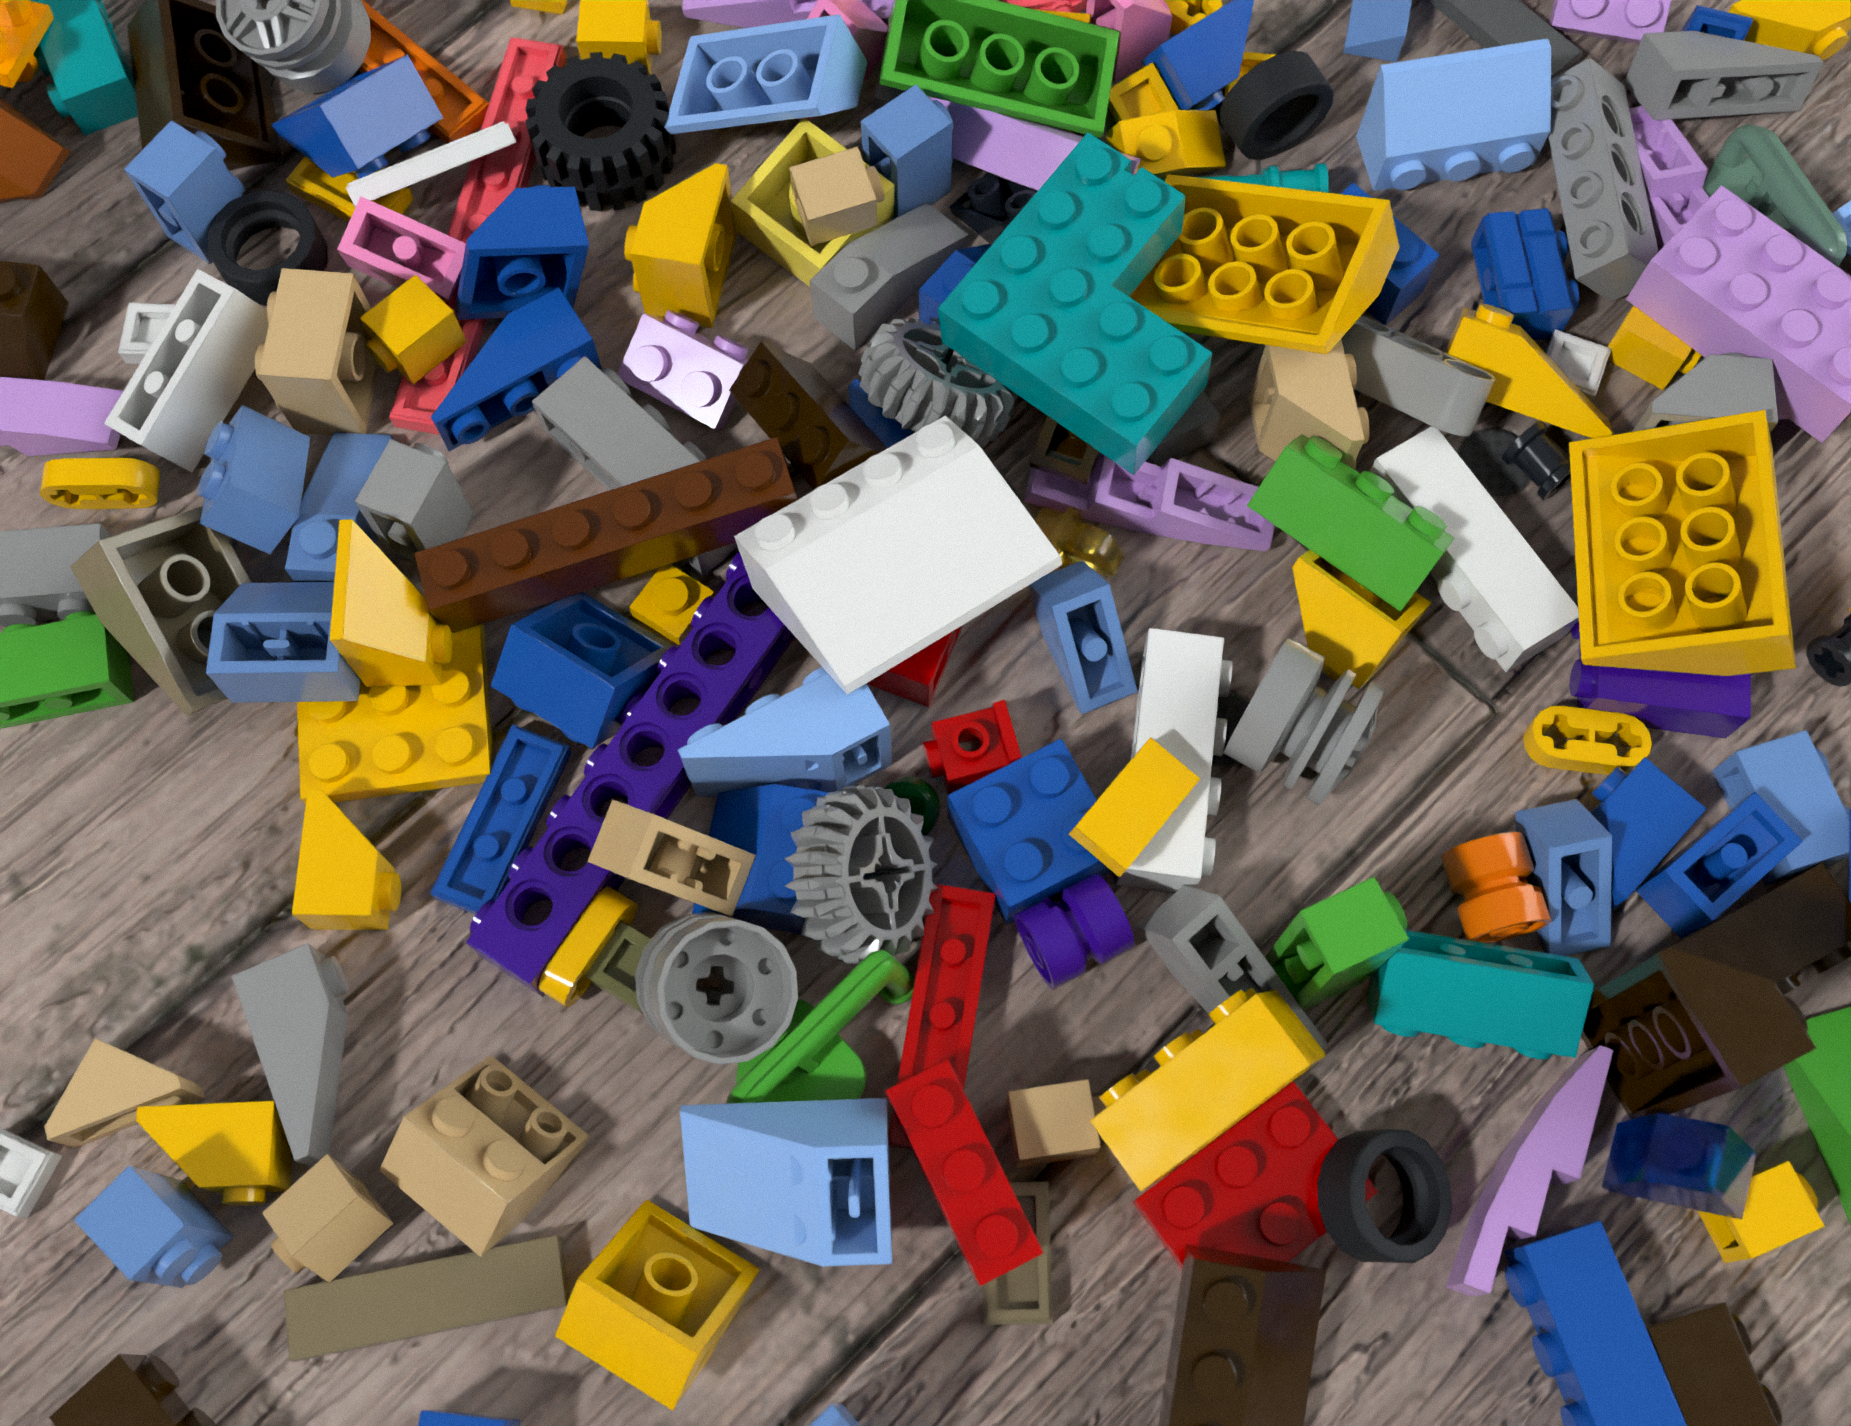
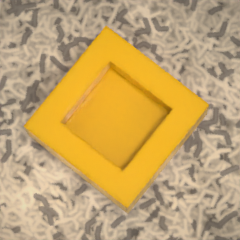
[1108,62,1179,123]
[629,564,715,646]

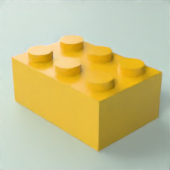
[1090,988,1327,1191]

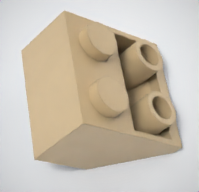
[1248,339,1369,470]
[379,1055,590,1257]

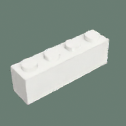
[1370,426,1579,673]
[1117,628,1232,892]

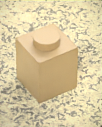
[789,147,884,246]
[1006,1079,1106,1168]
[262,1154,393,1283]

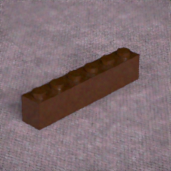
[414,437,799,633]

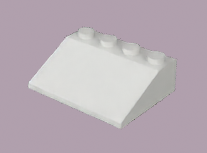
[734,415,1062,695]

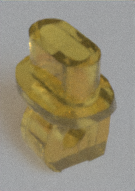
[1035,506,1124,577]

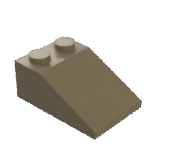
[70,506,252,716]

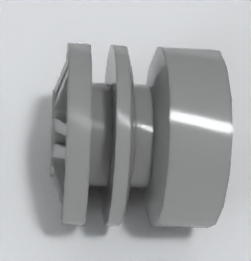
[216,0,371,94]
[1224,637,1385,806]
[635,912,798,1065]

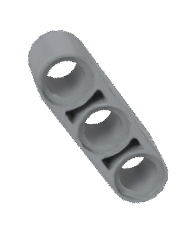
[1341,316,1496,437]

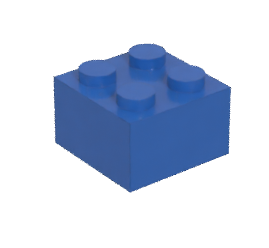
[947,738,1112,926]

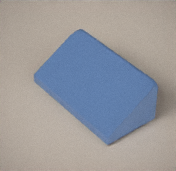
[1343,0,1412,62]

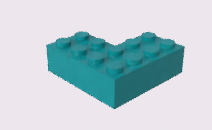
[937,132,1212,475]

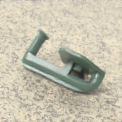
[1702,124,1847,267]

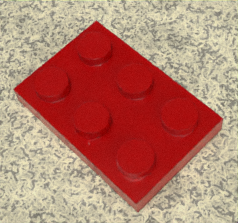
[1132,1081,1378,1270]

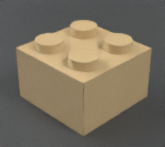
[255,268,380,436]

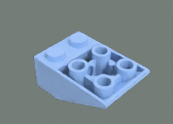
[678,667,892,797]
[680,1098,892,1267]

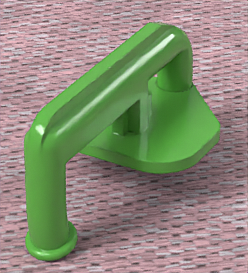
[725,950,915,1104]

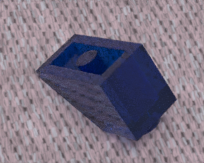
[1602,1113,1757,1220]

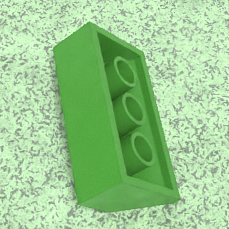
[880,0,1120,138]

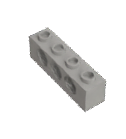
[1548,57,1659,302]

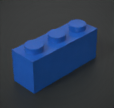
[1504,1220,1687,1426]

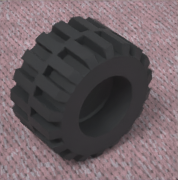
[525,52,676,211]

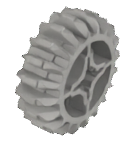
[858,318,1018,447]
[785,785,939,964]

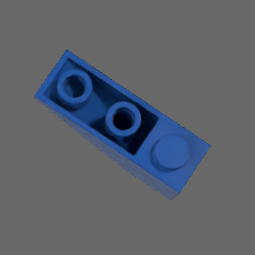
[431,287,602,451]

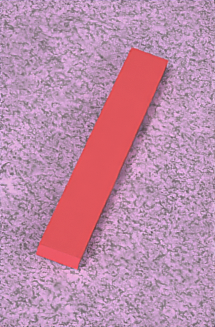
[389,37,567,435]

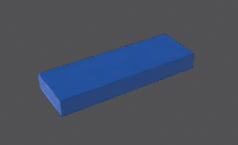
[430,724,572,915]

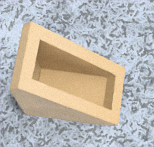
[44,1038,205,1148]

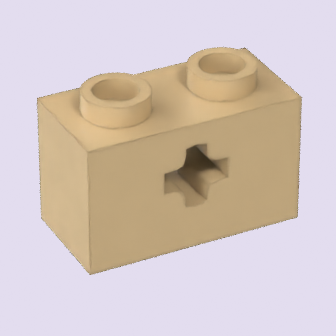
[587,800,756,917]

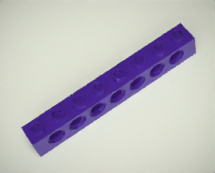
[466,552,795,997]

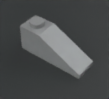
[1624,31,1823,120]
[810,203,969,351]
[1138,885,1327,1049]
[232,943,349,1167]

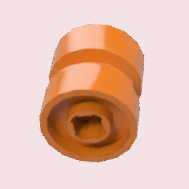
[1441,832,1552,944]

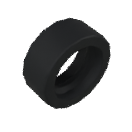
[1220,50,1334,160]
[207,190,328,306]
[1317,1129,1452,1263]

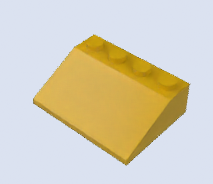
[1129,174,1399,355]
[1569,410,1796,676]

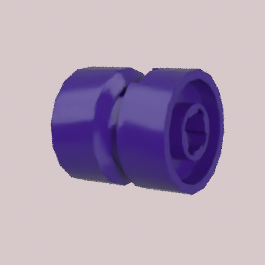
[1014,873,1135,990]

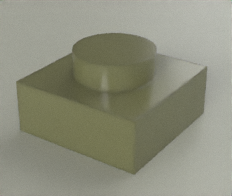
[584,921,651,1014]

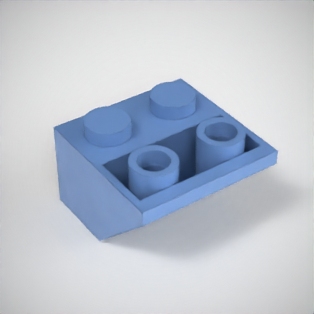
[206,582,360,703]

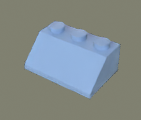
[665,14,868,134]
[1356,38,1551,191]

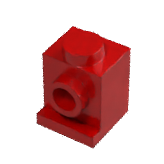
[922,700,1022,796]

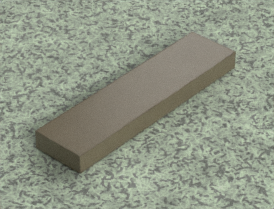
[284,1235,569,1362]

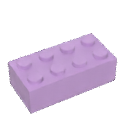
[1626,185,1851,443]

